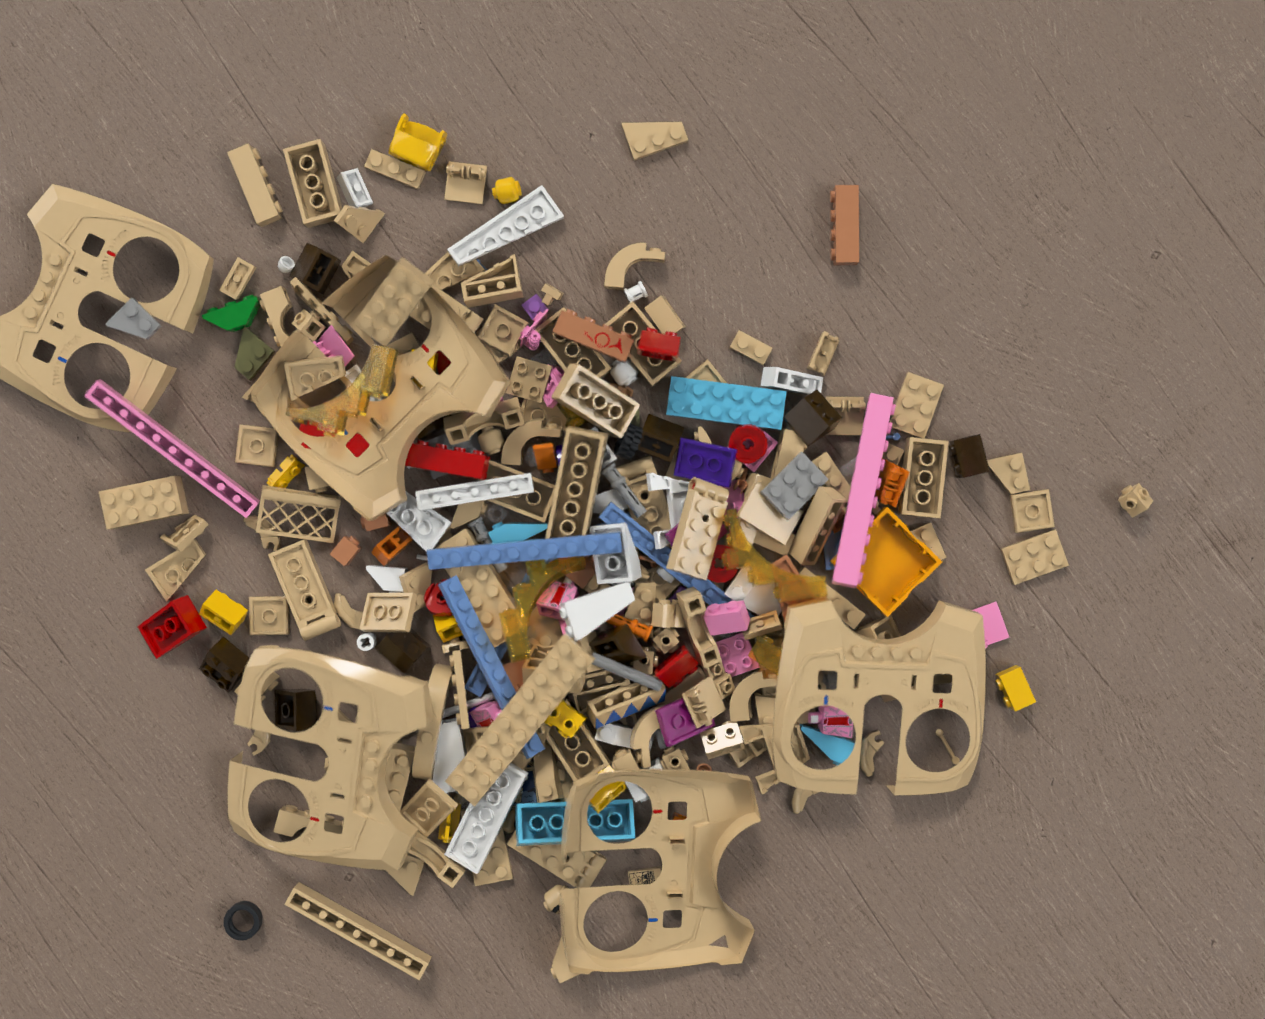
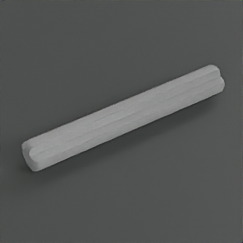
[592,653,663,691]

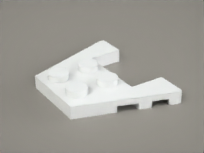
[646,473,689,549]

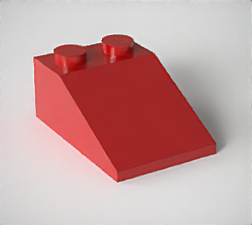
[638,328,681,362]
[137,595,207,659]
[654,644,699,688]

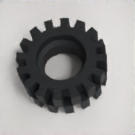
[614,423,643,460]

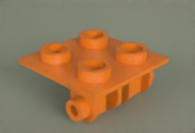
[874,458,910,507]

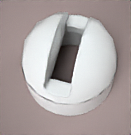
[278,256,295,273]

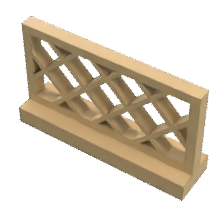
[256,485,341,543]

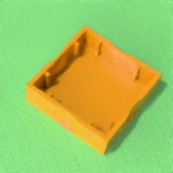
[830,507,942,617]

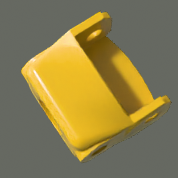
[388,113,447,171]

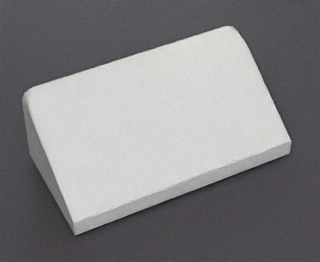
[337,168,373,208]

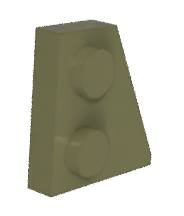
[234,327,275,380]

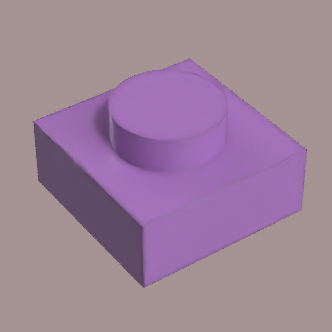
[522,294,548,321]

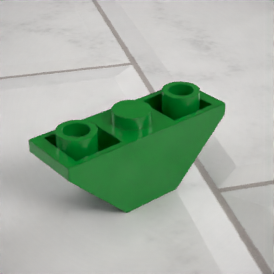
[202,295,261,333]

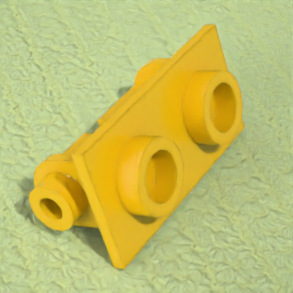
[266,454,305,488]
[438,803,462,843]

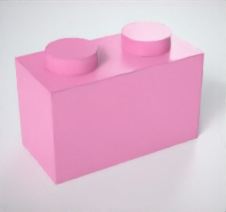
[704,600,751,636]

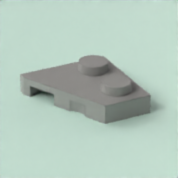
[106,298,162,340]

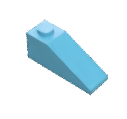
[488,522,548,543]
[799,724,855,765]

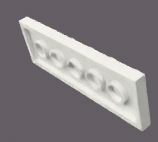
[444,763,528,874]

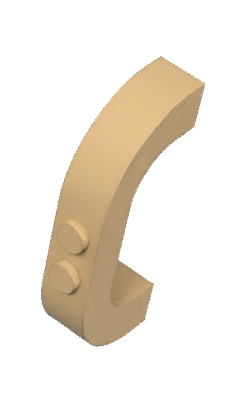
[412,664,455,781]

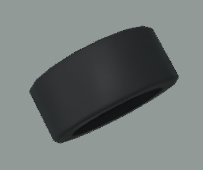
[223,901,263,941]

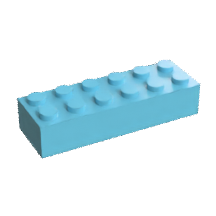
[666,376,787,430]
[515,799,635,846]

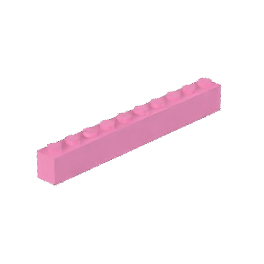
[85,379,260,518]
[831,393,896,589]

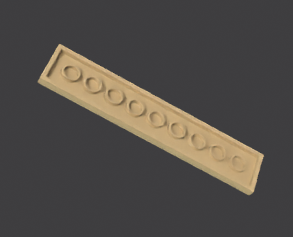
[445,633,596,807]

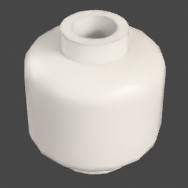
[610,358,638,387]

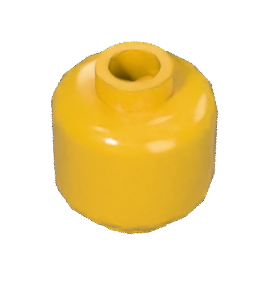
[492,177,522,204]

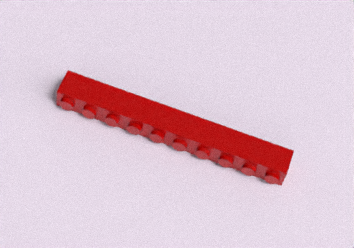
[299,421,490,480]

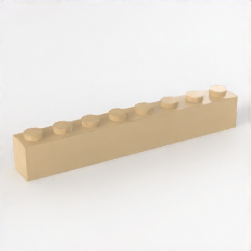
[284,882,432,980]

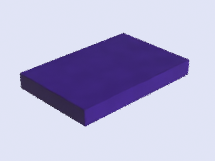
[673,438,738,488]

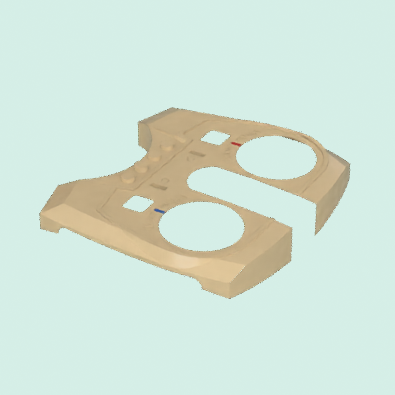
[0,184,214,433]
[250,255,511,521]
[773,596,986,795]
[228,645,434,871]
[560,769,761,974]

